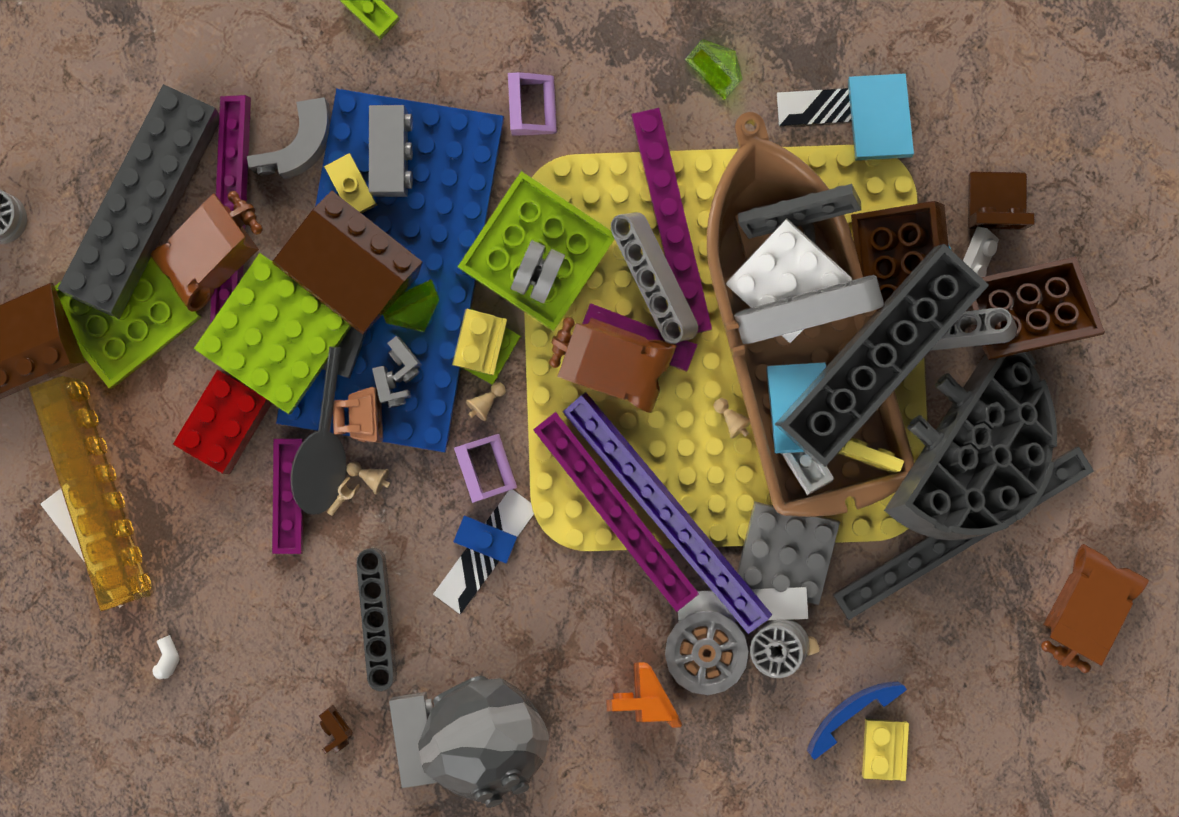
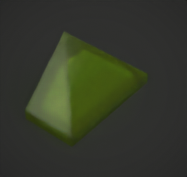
[685,39,743,100]
[383,279,439,332]

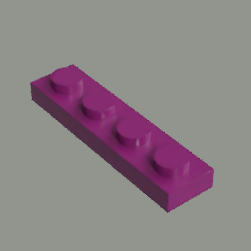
[582,303,697,372]
[272,439,304,554]

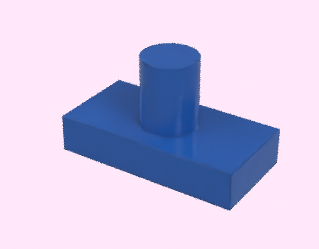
[453,515,517,564]

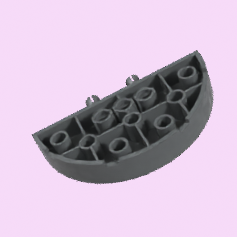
[884,351,1057,540]

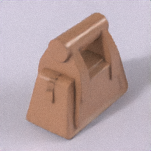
[333,387,383,443]

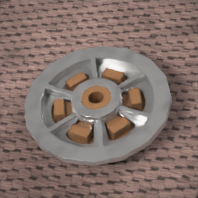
[665,611,749,695]

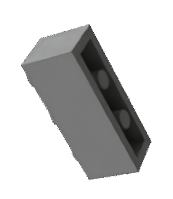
[369,105,413,197]
[389,692,437,788]

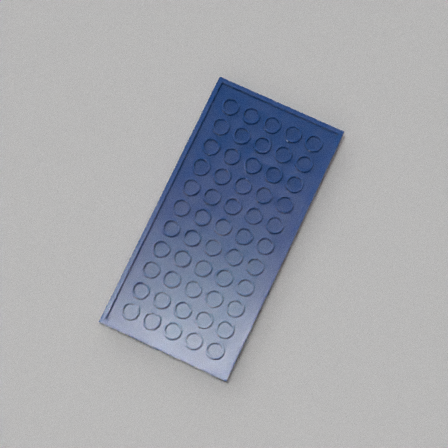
[276,88,505,453]

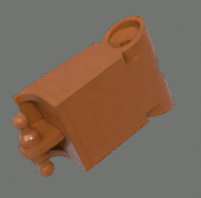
[151,191,263,312]
[549,317,677,413]
[1041,544,1149,673]

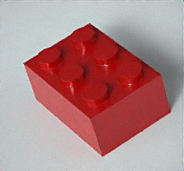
[173,369,272,474]

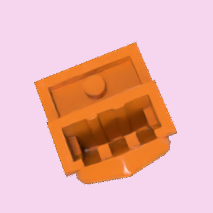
[606,662,682,728]

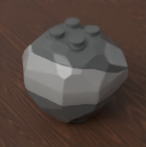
[418,676,549,808]

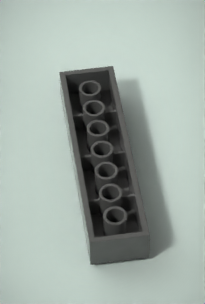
[57,84,219,319]
[775,244,989,467]

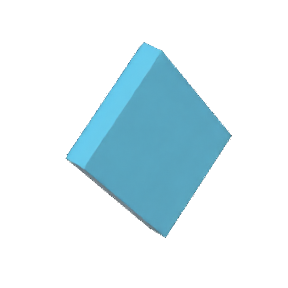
[848,74,914,161]
[766,362,826,454]

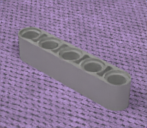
[611,212,698,344]
[734,275,884,344]
[930,308,1017,351]

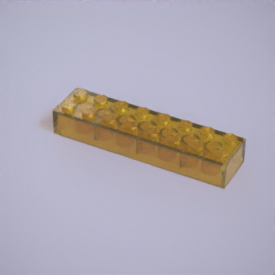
[29,376,151,611]

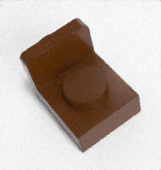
[319,705,353,754]

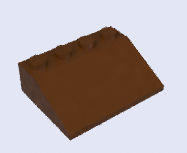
[272,191,422,335]
[851,201,949,310]
[966,256,1105,360]
[0,283,86,399]

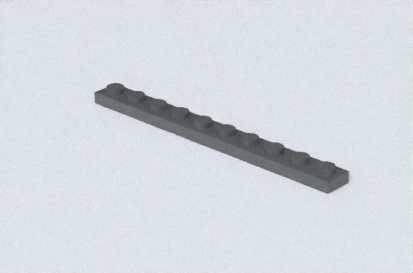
[832,447,1094,620]

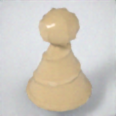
[466,382,506,421]
[713,398,750,438]
[346,461,390,495]

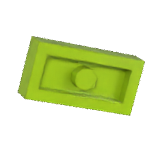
[339,0,400,40]

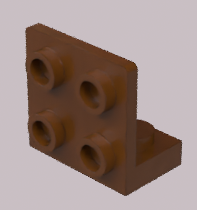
[968,171,1034,230]

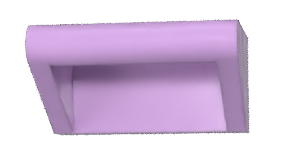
[508,72,557,136]
[454,434,517,503]

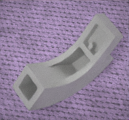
[247,97,331,179]

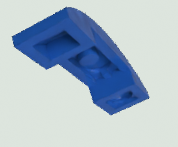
[807,681,907,760]

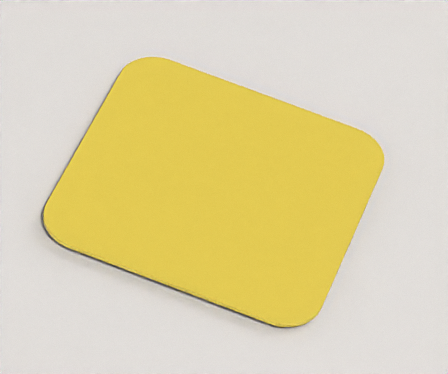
[524,145,927,551]

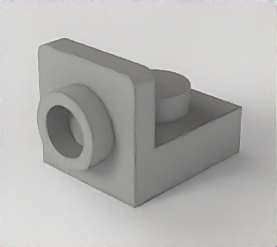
[387,336,422,383]
[372,366,411,408]

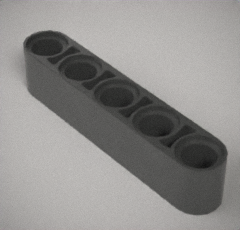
[356,548,397,691]

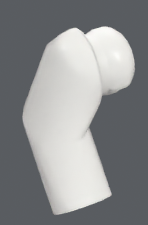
[153,635,179,679]

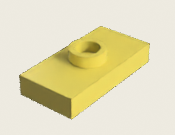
[324,153,377,214]

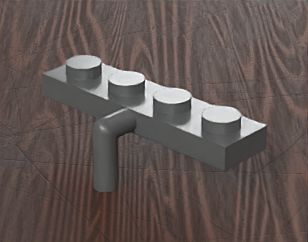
[738,184,862,244]

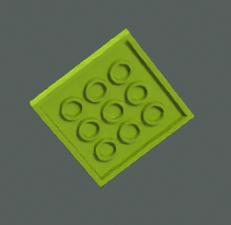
[458,171,615,331]
[194,253,352,415]
[55,257,202,389]

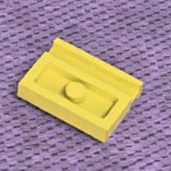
[452,309,507,375]
[838,438,904,473]
[862,719,909,781]

